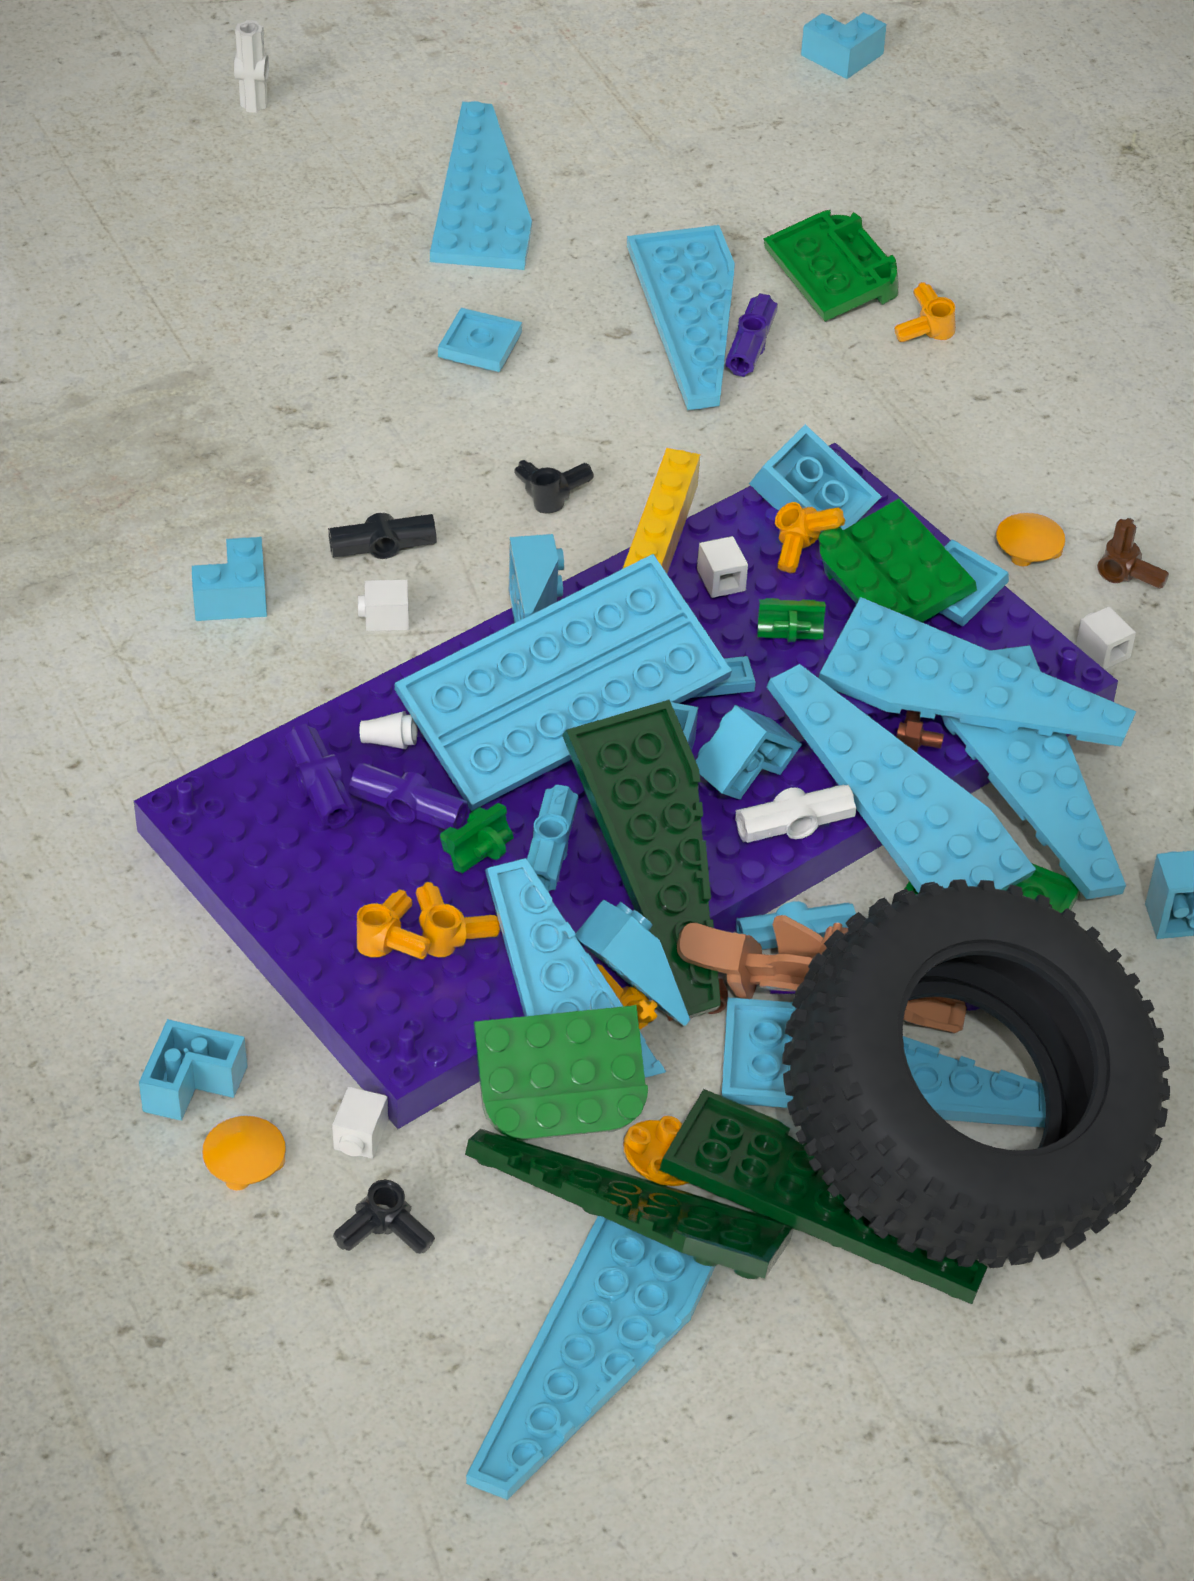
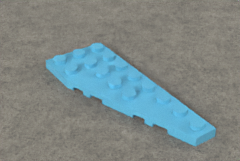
[430,101,532,270]
[627,225,735,410]
[819,597,1136,747]
[941,646,1126,899]
[767,664,1036,893]
[721,997,1046,1128]
[466,1216,716,1500]

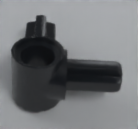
[514,460,594,514]
[333,1179,435,1254]

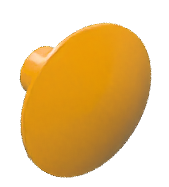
[996,513,1065,567]
[202,1116,286,1190]
[623,1116,688,1186]

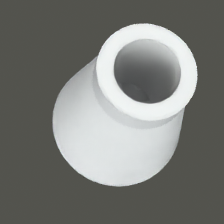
[360,711,417,749]

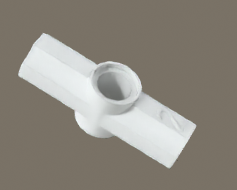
[234,20,269,113]
[735,784,856,843]

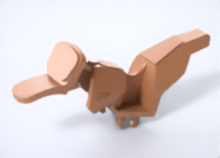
[677,915,967,1033]

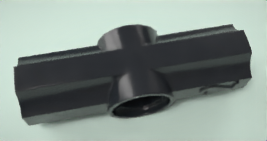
[328,513,437,559]

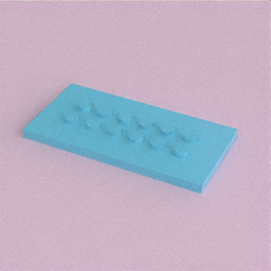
[395,554,732,811]

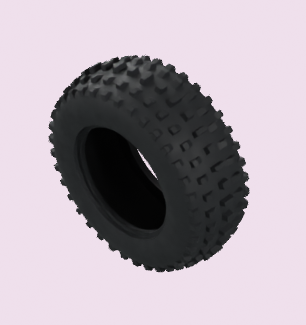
[782,879,1170,1268]

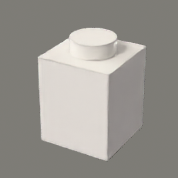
[697,536,748,598]
[358,580,409,631]
[1076,606,1136,669]
[332,1087,388,1159]

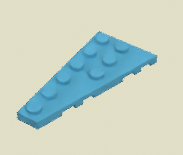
[485,858,666,1078]

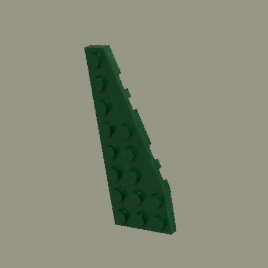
[562,699,721,1018]
[659,1089,988,1304]
[465,1128,793,1279]

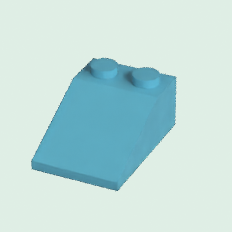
[749,424,882,533]
[508,534,564,623]
[575,900,690,1026]

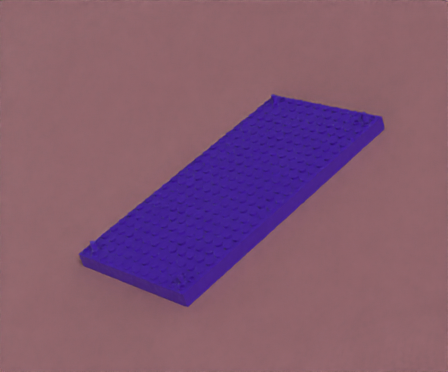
[133,443,1118,1129]

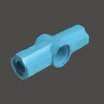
[527,785,578,891]
[736,901,856,950]

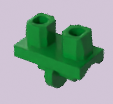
[757,598,826,642]
[440,803,514,873]

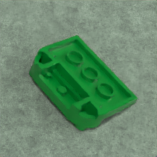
[763,209,899,322]
[819,498,977,622]
[474,1005,648,1141]

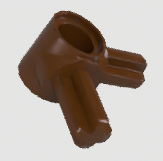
[1097,518,1169,589]

